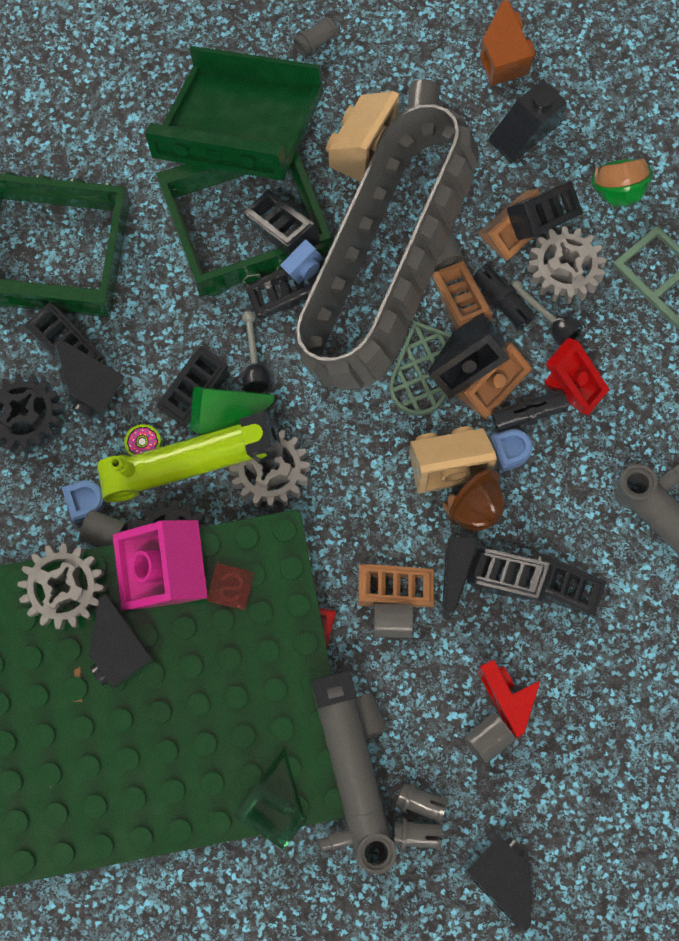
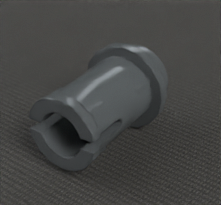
[293,17,338,57]
[396,782,449,824]
[392,818,442,850]

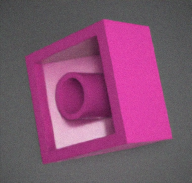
[113,520,208,611]

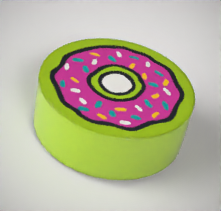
[124,424,162,456]

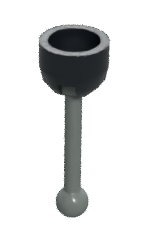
[510,280,583,346]
[242,310,272,393]

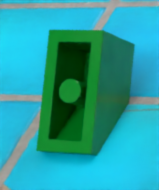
[190,387,274,435]

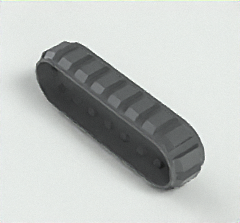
[294,104,479,391]

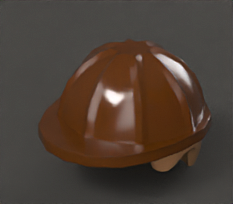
[443,469,505,531]

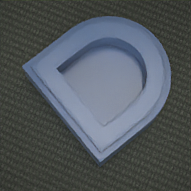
[489,429,532,472]
[61,480,105,524]

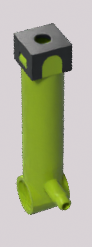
[97,411,283,503]

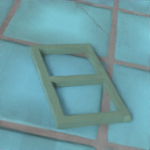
[612,225,679,330]

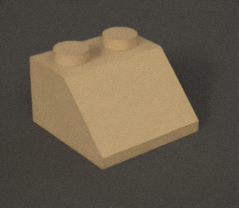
[326,91,399,182]
[409,426,497,494]

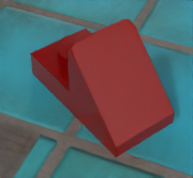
[544,338,610,416]
[477,660,540,740]

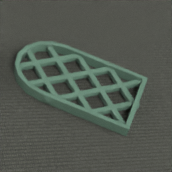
[389,321,452,417]

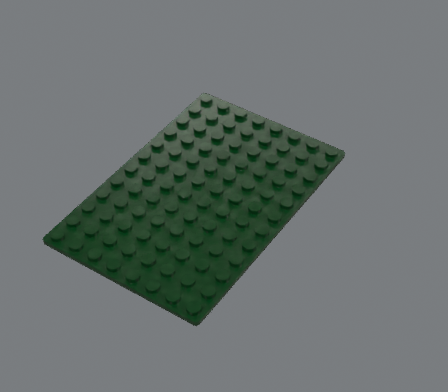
[0,510,345,887]

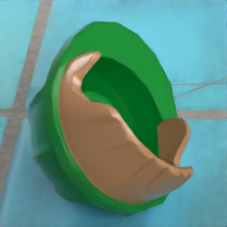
[592,158,653,207]

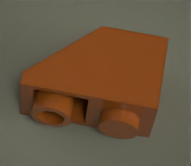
[480,0,535,86]

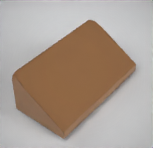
[478,189,554,261]
[456,343,533,419]

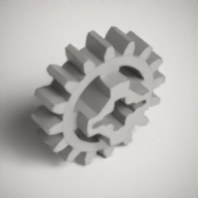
[527,226,606,304]
[229,430,310,510]
[18,543,106,630]

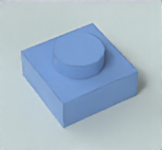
[280,239,324,284]

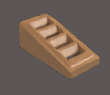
[432,260,493,330]
[358,564,434,607]

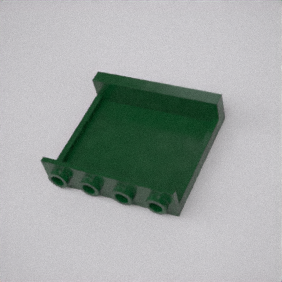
[145,46,324,181]

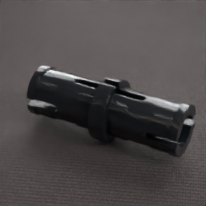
[473,263,535,331]
[491,389,568,433]

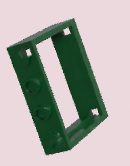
[156,151,332,297]
[0,171,130,318]

